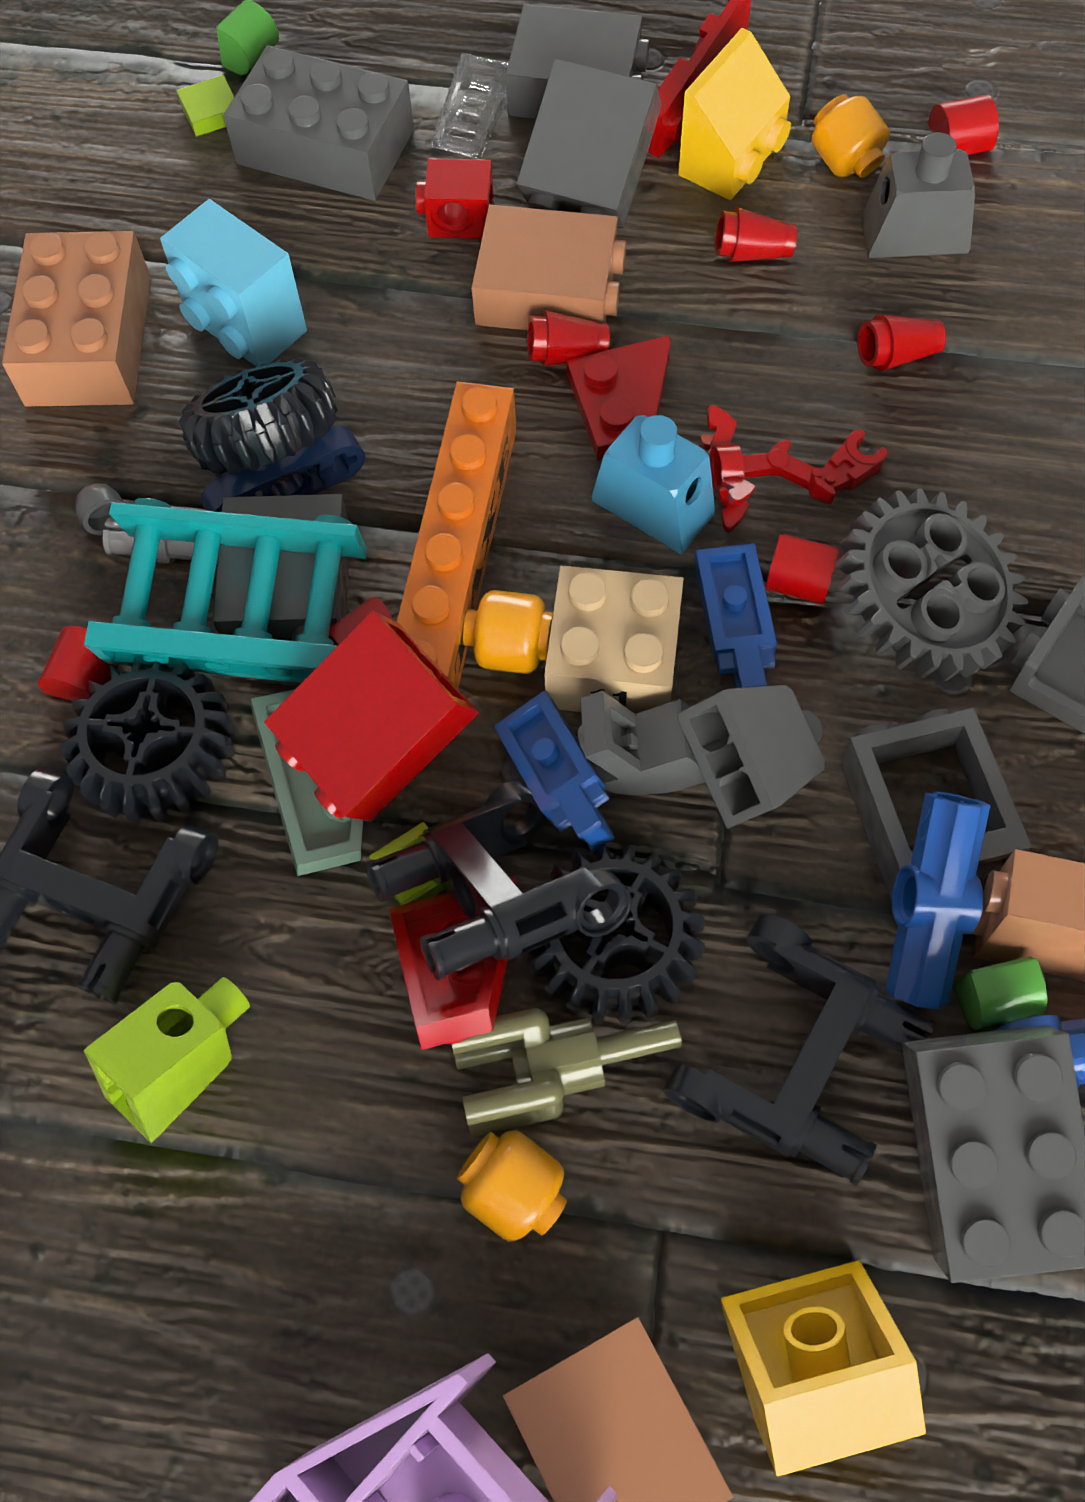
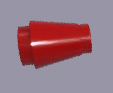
[715,206,797,263]
[527,310,610,367]
[857,314,946,371]

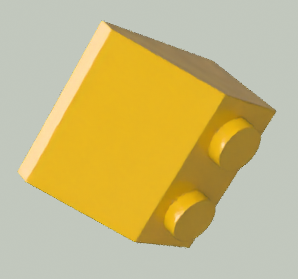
[678,28,791,201]
[720,1260,926,1477]

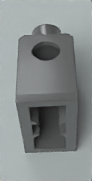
[861,132,975,258]
[676,685,825,829]

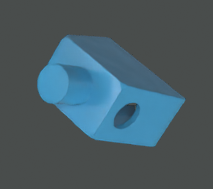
[592,415,715,555]

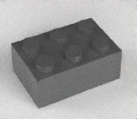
[223,45,414,201]
[901,1025,1085,1283]

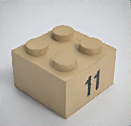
[544,565,684,714]

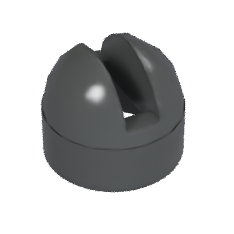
[75,483,124,535]

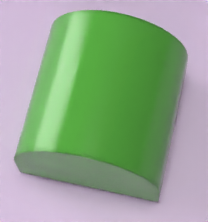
[216,0,279,75]
[952,956,1048,1030]

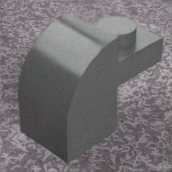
[578,690,706,795]

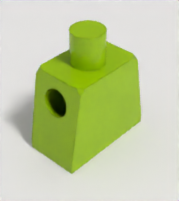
[83,977,250,1143]

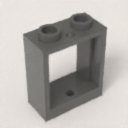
[840,708,1032,902]

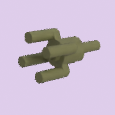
[451,1008,682,1138]

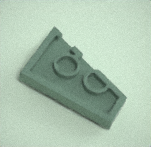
[251,689,363,876]

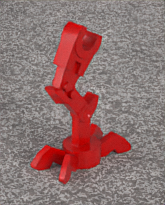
[699,405,888,533]

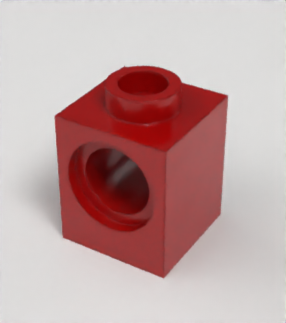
[416,158,494,239]

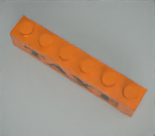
[397,381,517,689]

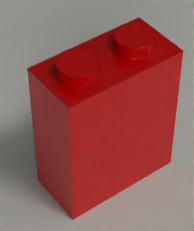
[264,610,479,821]

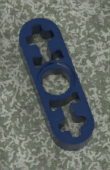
[201,426,365,512]

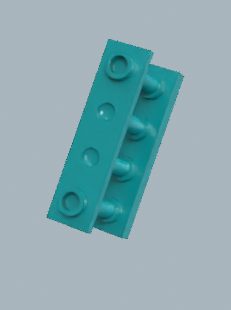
[84,498,367,683]

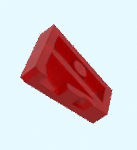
[566,336,671,461]

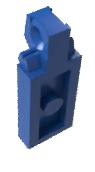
[694,543,777,688]
[494,690,615,852]

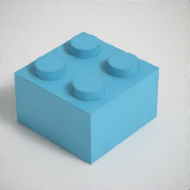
[160,199,307,367]

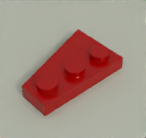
[648,0,751,158]
[388,876,519,1050]

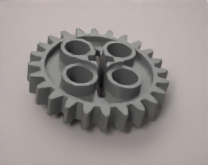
[835,488,1028,681]

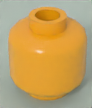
[811,94,890,178]
[463,590,553,674]
[456,1130,567,1242]

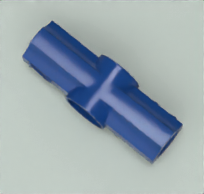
[885,791,991,1009]

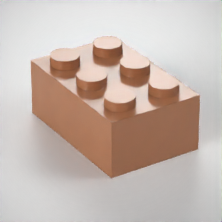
[2,231,151,407]

